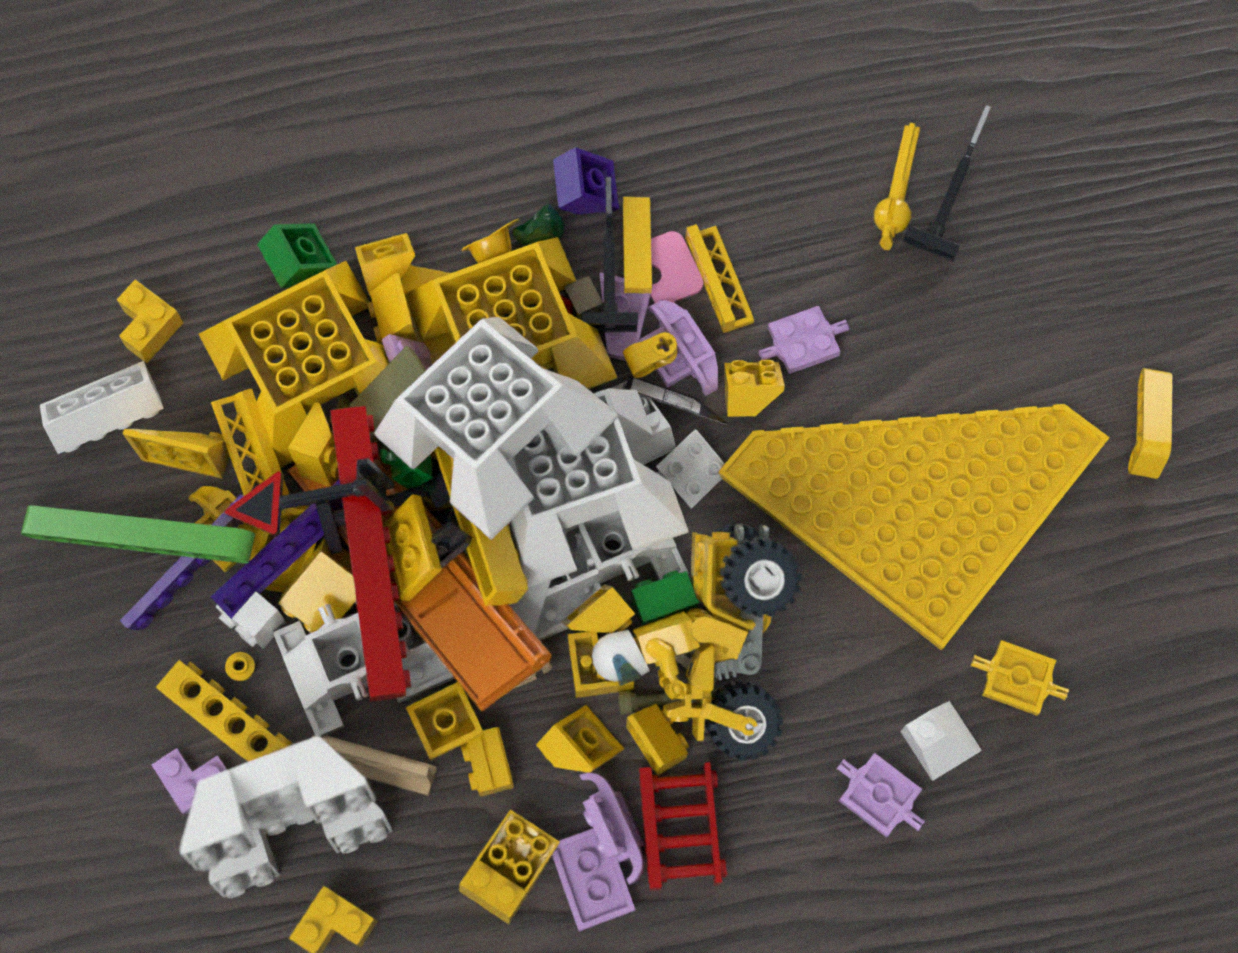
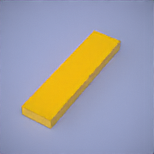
[623,197,652,294]

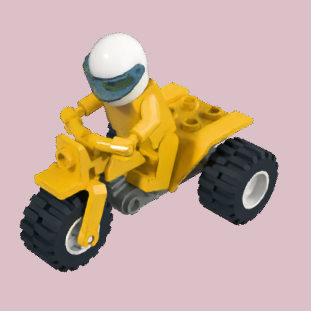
[592,523,802,761]

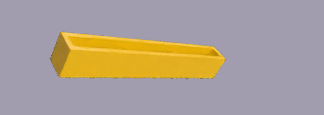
[435,446,528,606]

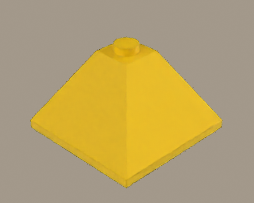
[123,429,230,479]

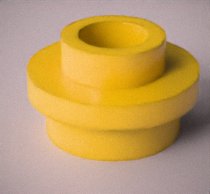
[225,652,255,681]

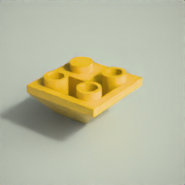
[724,360,785,417]

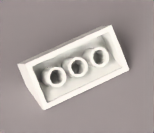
[40,361,163,454]

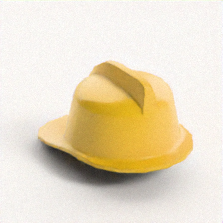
[462,219,519,263]

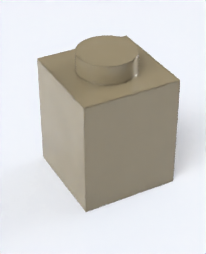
[564,276,603,321]

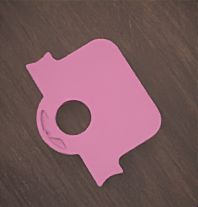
[650,231,703,304]

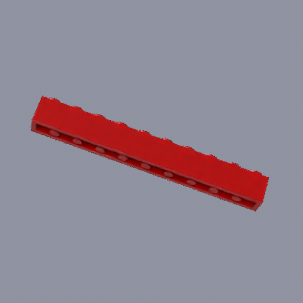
[330,406,411,702]

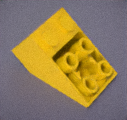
[459,809,560,924]

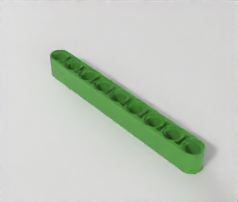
[21,506,255,564]

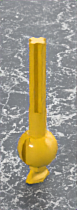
[874,123,920,251]

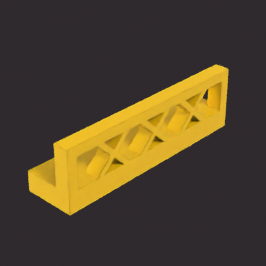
[685,224,754,333]
[211,388,289,496]

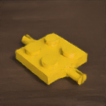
[970,640,1069,716]

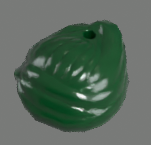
[512,204,565,246]

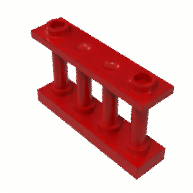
[639,762,727,891]

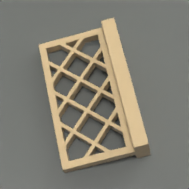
[312,735,437,796]

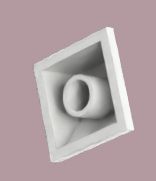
[900,701,982,781]

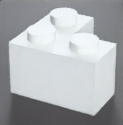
[216,592,286,649]

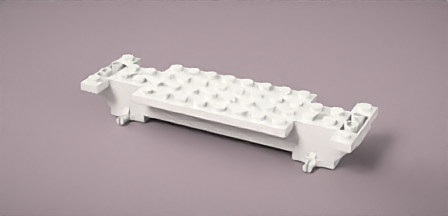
[273,511,688,737]

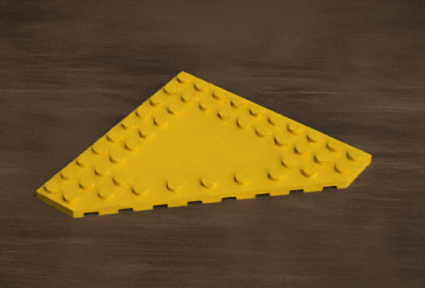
[718,404,1110,650]

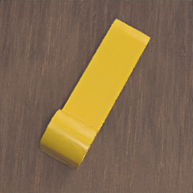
[1128,368,1172,479]

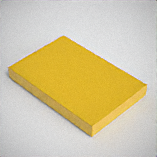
[383,494,442,601]

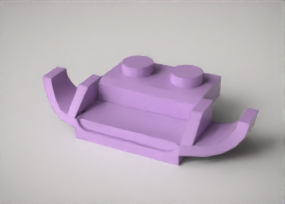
[639,300,718,396]
[580,773,645,885]

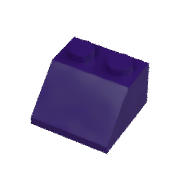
[553,147,619,215]

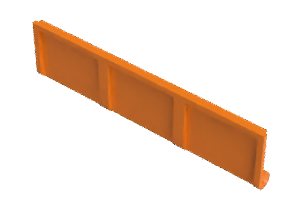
[287,455,551,711]

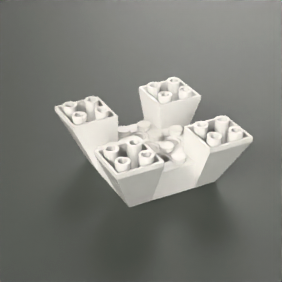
[374,317,619,540]
[508,389,689,587]
[180,736,393,898]

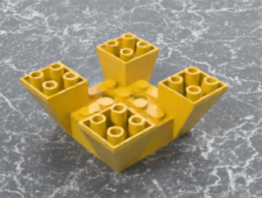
[405,237,617,389]
[199,261,389,469]

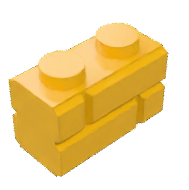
[461,727,514,796]

